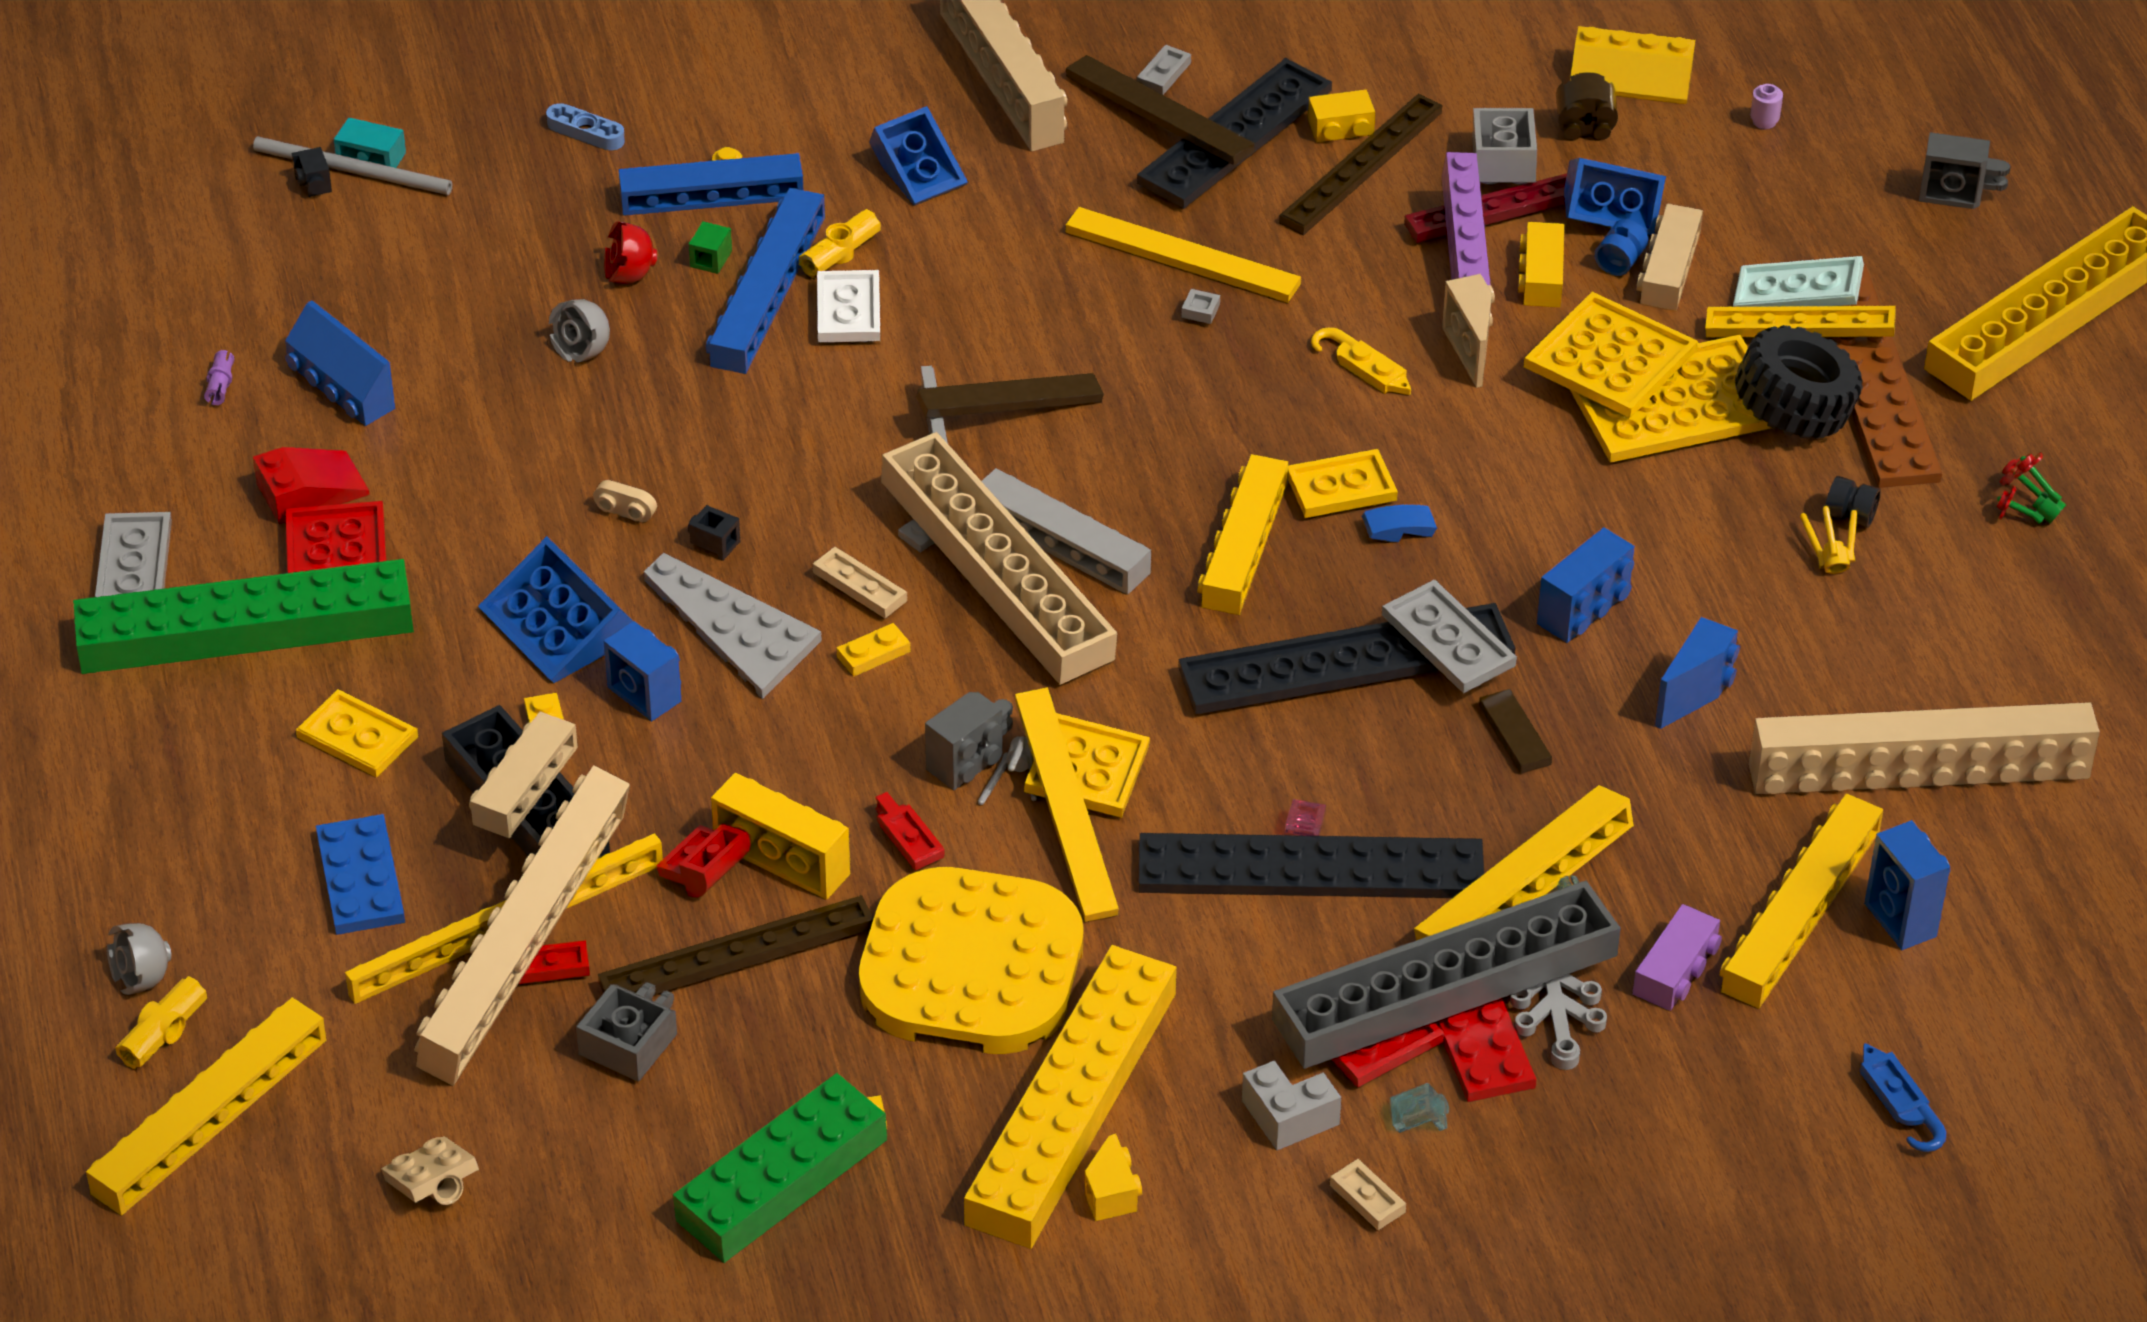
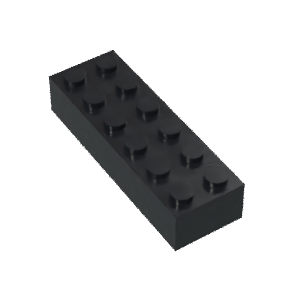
[442,705,610,858]

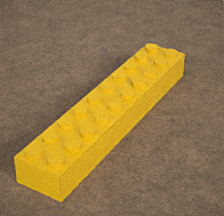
[1924,206,2147,401]
[964,945,1177,1249]

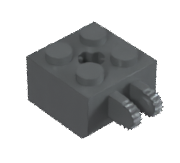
[1919,132,2011,209]
[925,692,1013,790]
[576,982,677,1082]

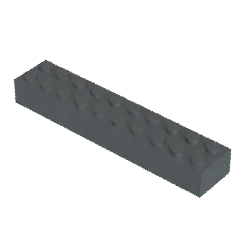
[1272,880,1621,1069]

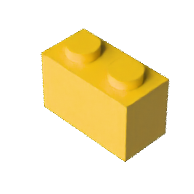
[1308,89,1375,142]

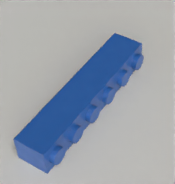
[618,153,803,216]

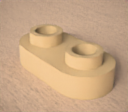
[593,480,657,522]

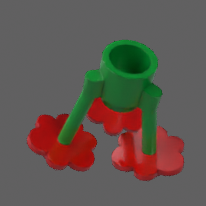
[1996,452,2066,524]

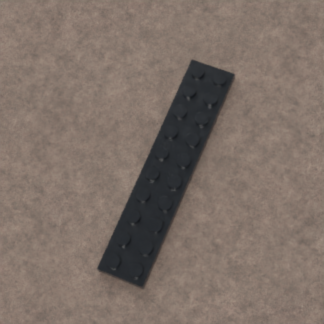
[1178,603,1516,715]
[1139,833,1484,898]

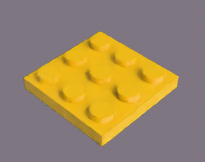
[1024,713,1150,818]

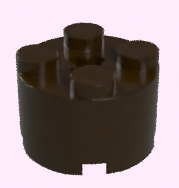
[1556,72,1618,140]

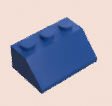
[1564,158,1666,236]

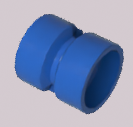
[1594,219,1648,276]

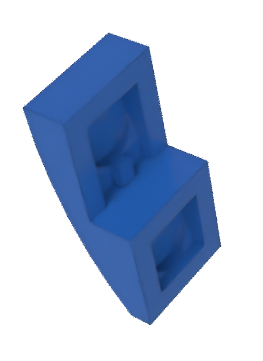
[1362,505,1437,542]

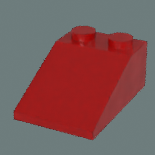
[253,447,370,524]

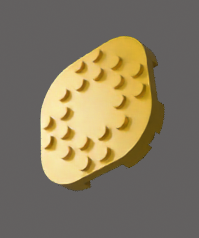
[859,867,1083,1054]

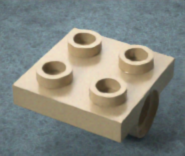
[381,1136,479,1205]

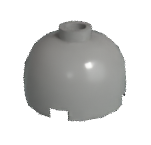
[549,299,610,363]
[107,923,171,995]

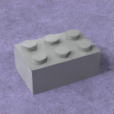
[1472,108,1537,185]

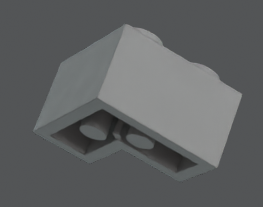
[1242,1061,1341,1150]

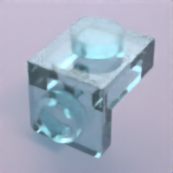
[1390,1083,1449,1133]

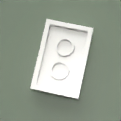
[817,270,880,342]

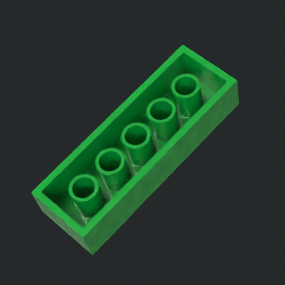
[673,1073,887,1263]

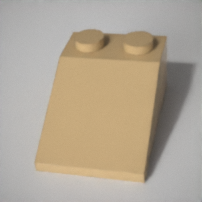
[1442,274,1495,388]

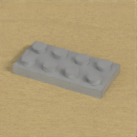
[95,512,172,597]
[1382,580,1517,693]

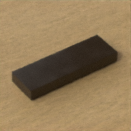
[1479,689,1552,773]

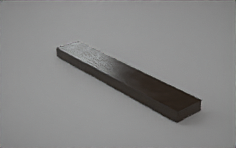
[916,373,1104,418]

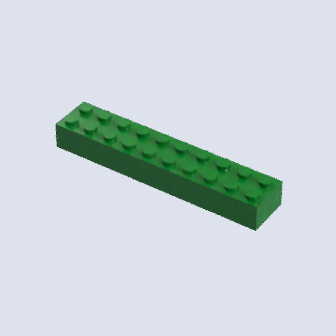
[73,559,414,674]

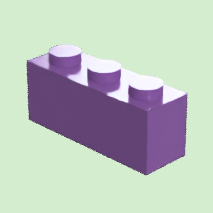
[1633,904,1722,1011]

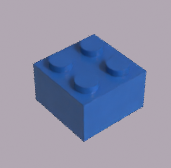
[604,621,682,722]

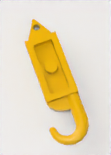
[1311,327,1411,395]

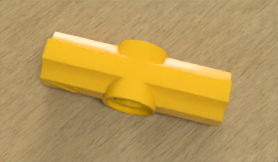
[799,209,881,278]
[115,976,207,1070]

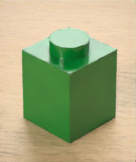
[689,221,732,274]

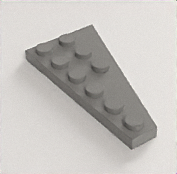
[644,553,822,699]

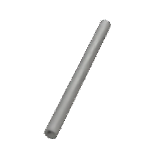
[253,136,452,195]

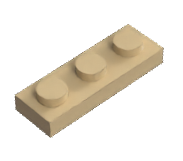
[813,547,907,618]

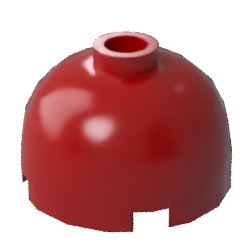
[604,221,657,284]

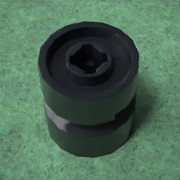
[1825,475,1881,528]

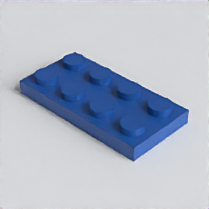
[316,814,405,935]

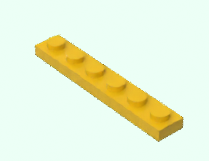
[1705,306,1896,337]

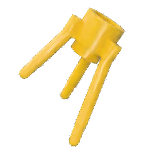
[1800,506,1857,574]

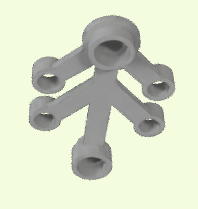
[1510,974,1607,1070]

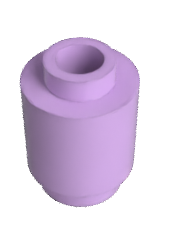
[1750,84,1783,129]

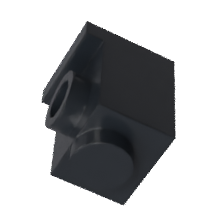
[291,147,332,197]
[688,505,741,561]

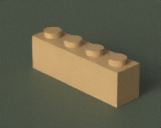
[1637,204,1703,311]
[469,712,578,838]

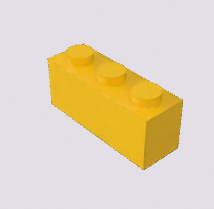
[1518,222,1564,308]

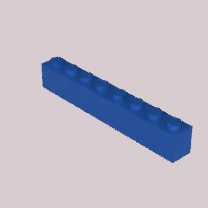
[706,188,825,374]

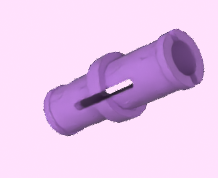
[204,350,234,405]

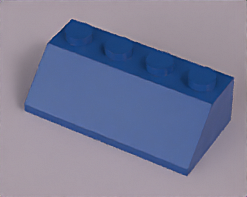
[285,300,395,426]

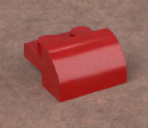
[656,823,751,897]

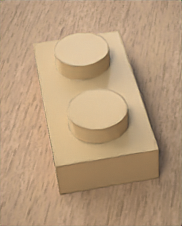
[1330,1159,1406,1230]

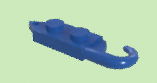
[1860,1043,1947,1152]

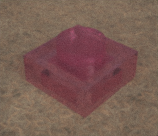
[1285,799,1326,836]

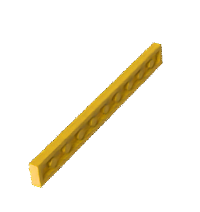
[345,833,663,1004]

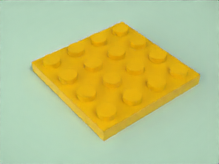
[1524,292,1698,418]

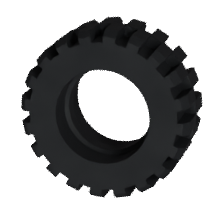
[1735,325,1863,439]

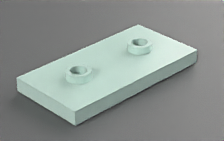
[1733,256,1864,307]

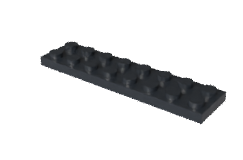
[1137,58,1332,209]

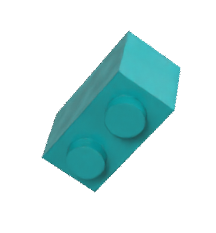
[334,117,406,168]

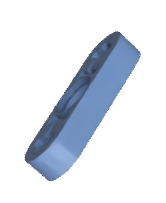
[546,103,625,150]

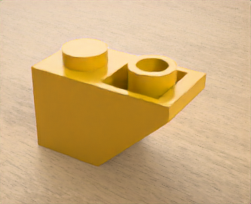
[1085,1134,1142,1221]

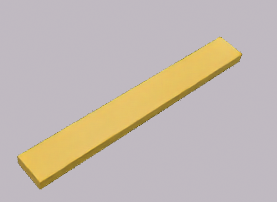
[1066,207,1301,303]
[1015,687,1119,922]

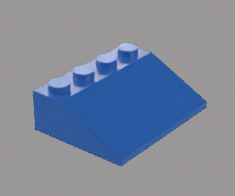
[478,536,633,683]

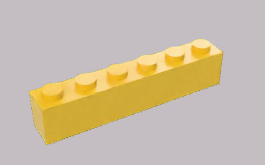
[1197,454,1288,615]

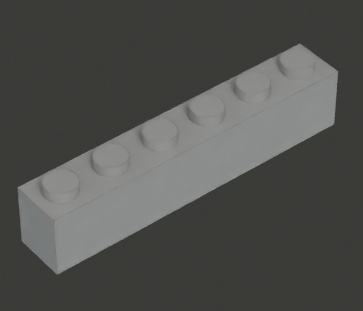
[981,468,1151,595]

